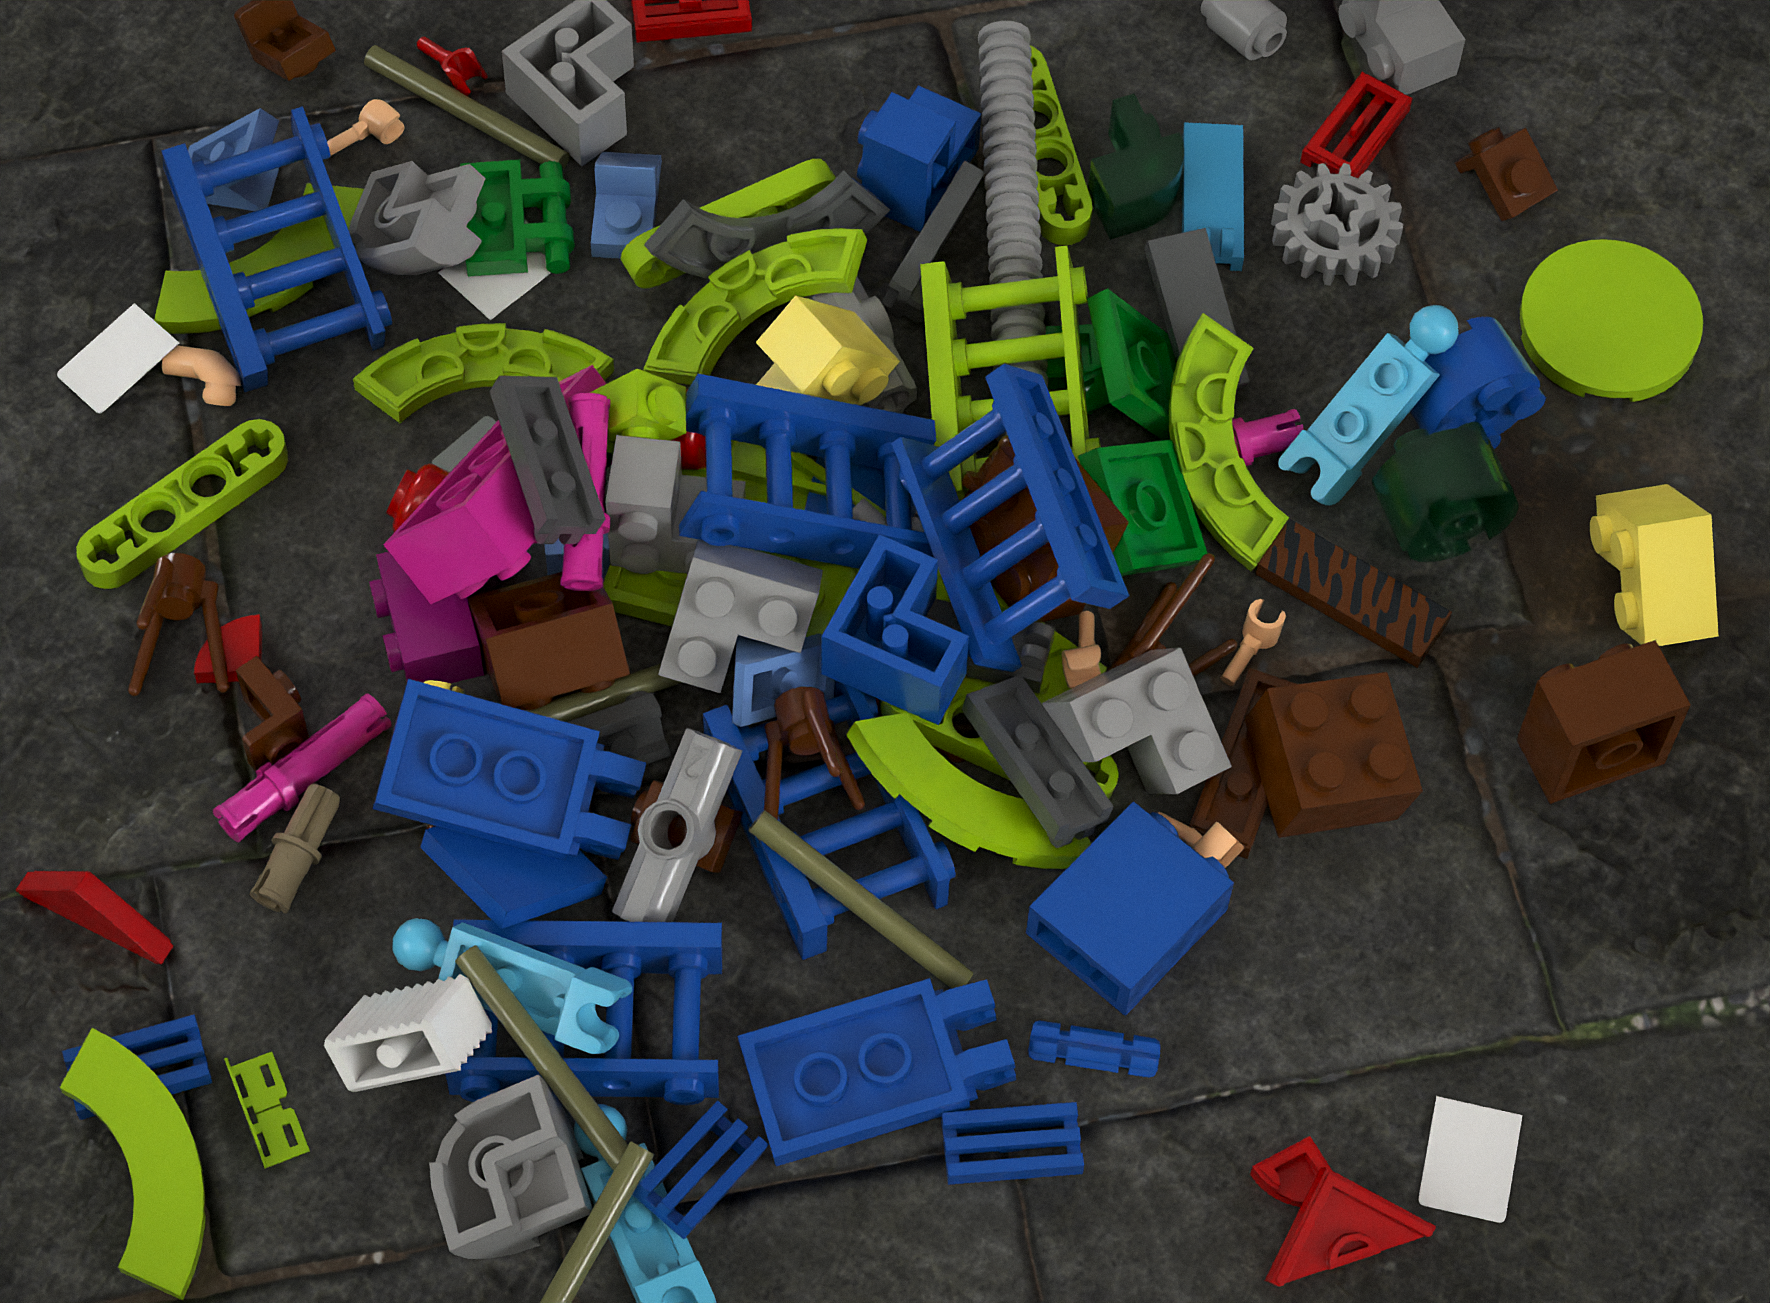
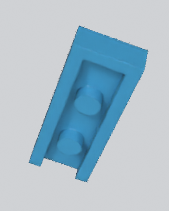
[1182,122,1244,271]

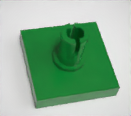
[1084,288,1176,441]
[1078,440,1207,576]

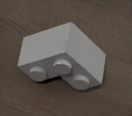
[502,0,634,167]
[1338,0,1466,95]
[605,435,746,574]
[658,539,823,693]
[1042,648,1232,794]

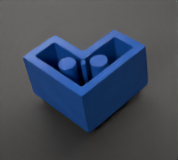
[857,85,982,232]
[821,534,969,725]

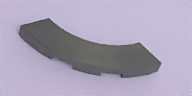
[644,170,890,279]

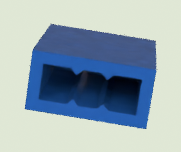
[1026,801,1234,1016]

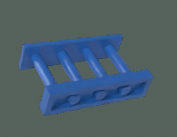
[161,106,392,392]
[891,363,1129,672]
[679,373,936,569]
[703,680,956,960]
[445,920,723,1105]

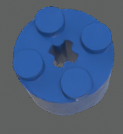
[1410,317,1546,459]

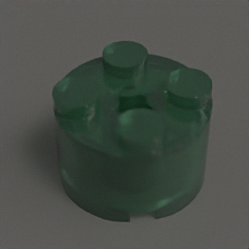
[1371,422,1519,562]

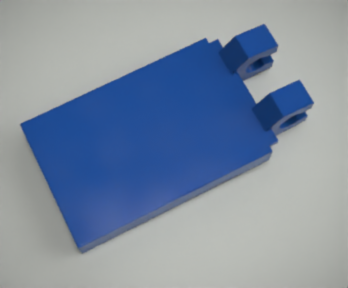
[373,679,646,861]
[737,978,1016,1166]

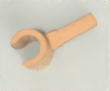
[327,99,405,156]
[1220,599,1286,686]
[1062,611,1101,688]
[1158,812,1244,868]

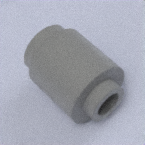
[1201,0,1287,60]

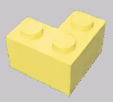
[756,295,900,406]
[1590,484,1719,646]

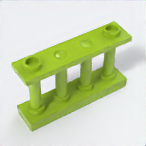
[920,246,1101,501]

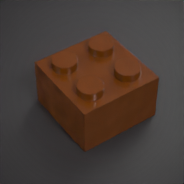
[969,445,1129,623]
[467,571,630,710]
[1516,640,1691,804]
[1245,672,1423,838]

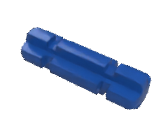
[1028,1020,1161,1078]

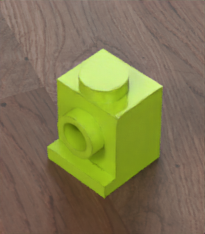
[589,369,686,460]

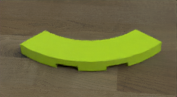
[154,183,364,334]
[643,228,867,385]
[1169,313,1289,571]
[353,323,614,423]
[846,712,1091,869]
[60,1028,206,1300]

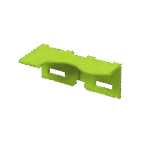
[224,1051,310,1168]

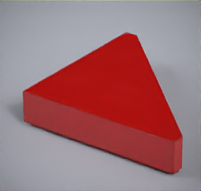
[16,871,174,964]
[1264,1167,1436,1287]

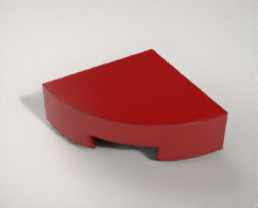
[194,614,262,683]
[1250,1136,1332,1207]

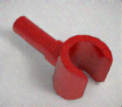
[416,36,488,95]

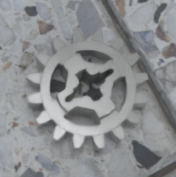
[1271,163,1403,286]

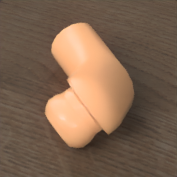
[162,345,241,406]

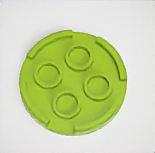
[1520,239,1703,402]

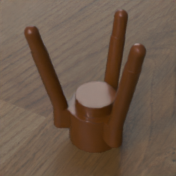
[128,553,229,696]
[1108,553,1238,677]
[764,687,865,820]

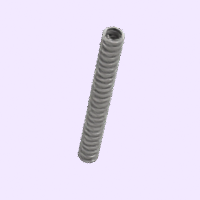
[978,21,1049,442]

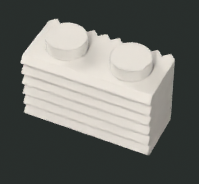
[324,974,492,1092]

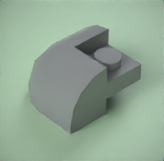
[349,161,486,275]
[429,1075,593,1259]

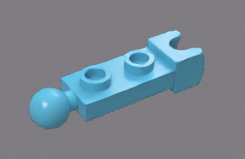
[1278,305,1459,505]
[392,918,632,1054]
[574,1104,716,1303]

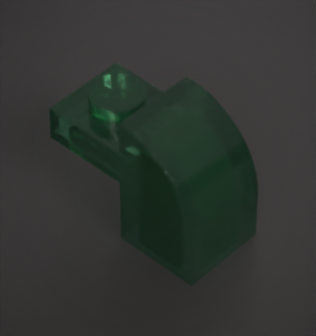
[1088,93,1184,240]

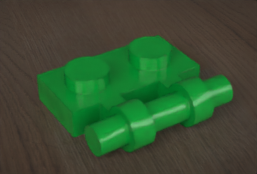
[460,160,575,277]

